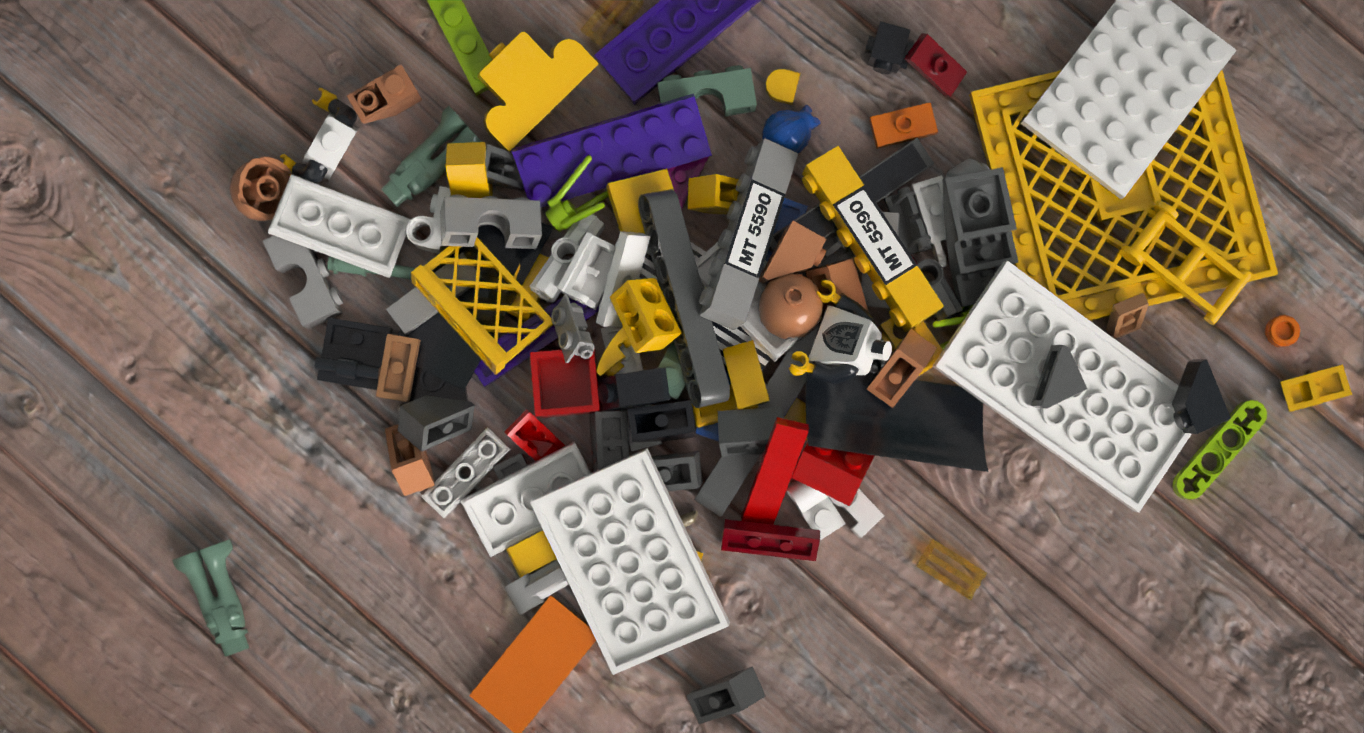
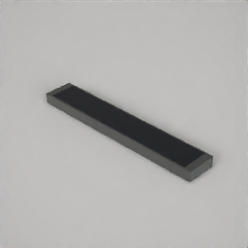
[769,138,934,253]

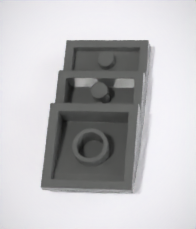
[942,167,1018,307]

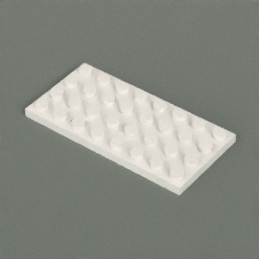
[933,261,1191,513]

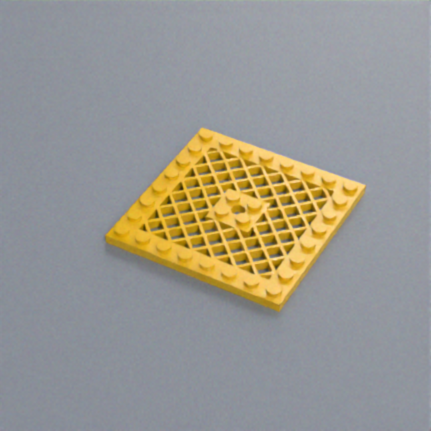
[969,70,1278,321]

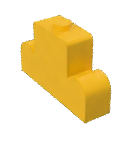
[478,32,599,152]

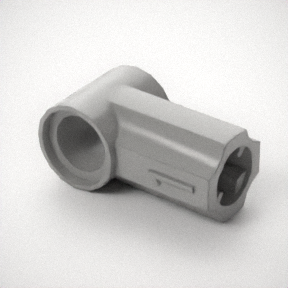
[504,560,569,615]

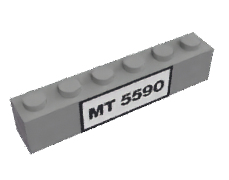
[699,138,798,330]

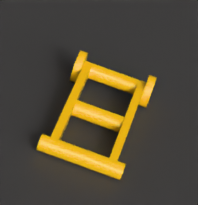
[1119,201,1252,325]

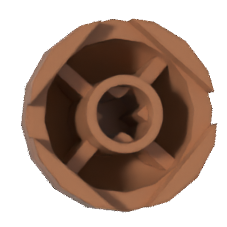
[230,156,292,221]
[758,273,823,339]

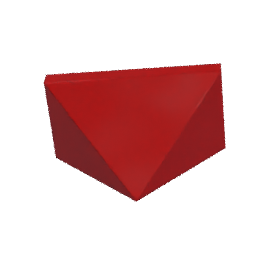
[504,409,565,461]

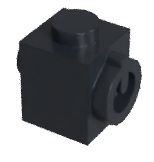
[864,21,914,75]

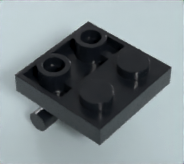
[314,317,393,390]

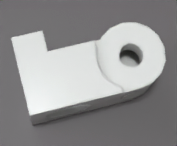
[828,489,884,538]

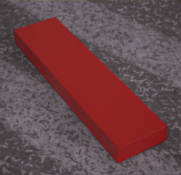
[741,417,809,525]

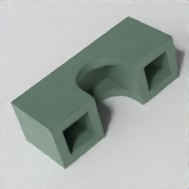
[657,65,757,117]

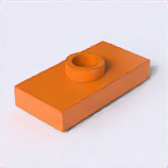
[869,102,938,149]

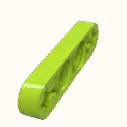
[1172,400,1267,499]

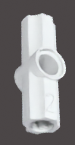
[530,211,605,303]

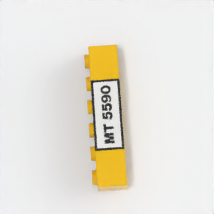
[802,146,944,332]

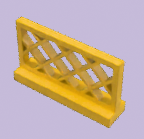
[411,237,553,375]

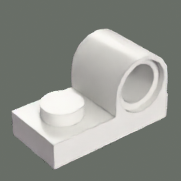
[406,186,451,254]
[786,480,846,540]

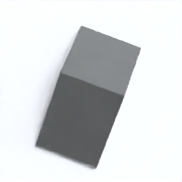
[485,144,525,191]
[1031,345,1088,409]

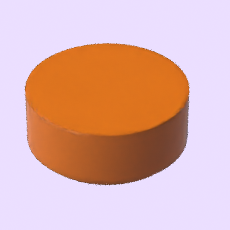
[1265,315,1300,347]

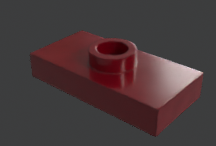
[904,33,967,97]

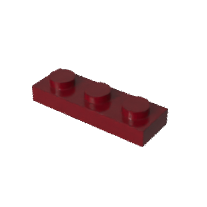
[721,519,820,561]

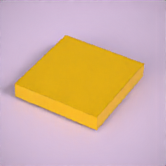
[606,169,674,234]

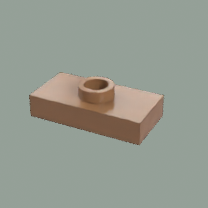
[1106,293,1149,339]
[376,334,421,402]

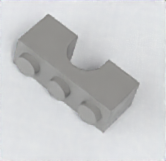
[440,195,542,249]
[263,236,344,329]

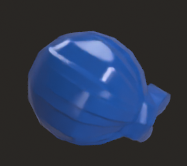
[762,105,821,154]

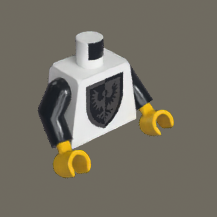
[280,87,358,183]
[789,280,892,384]

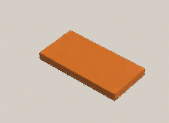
[469,594,596,733]

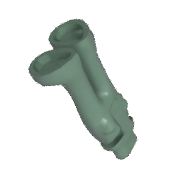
[381,106,482,207]
[172,539,249,657]

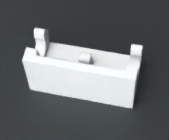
[557,232,615,310]

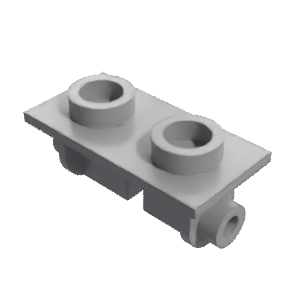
[551,294,595,363]

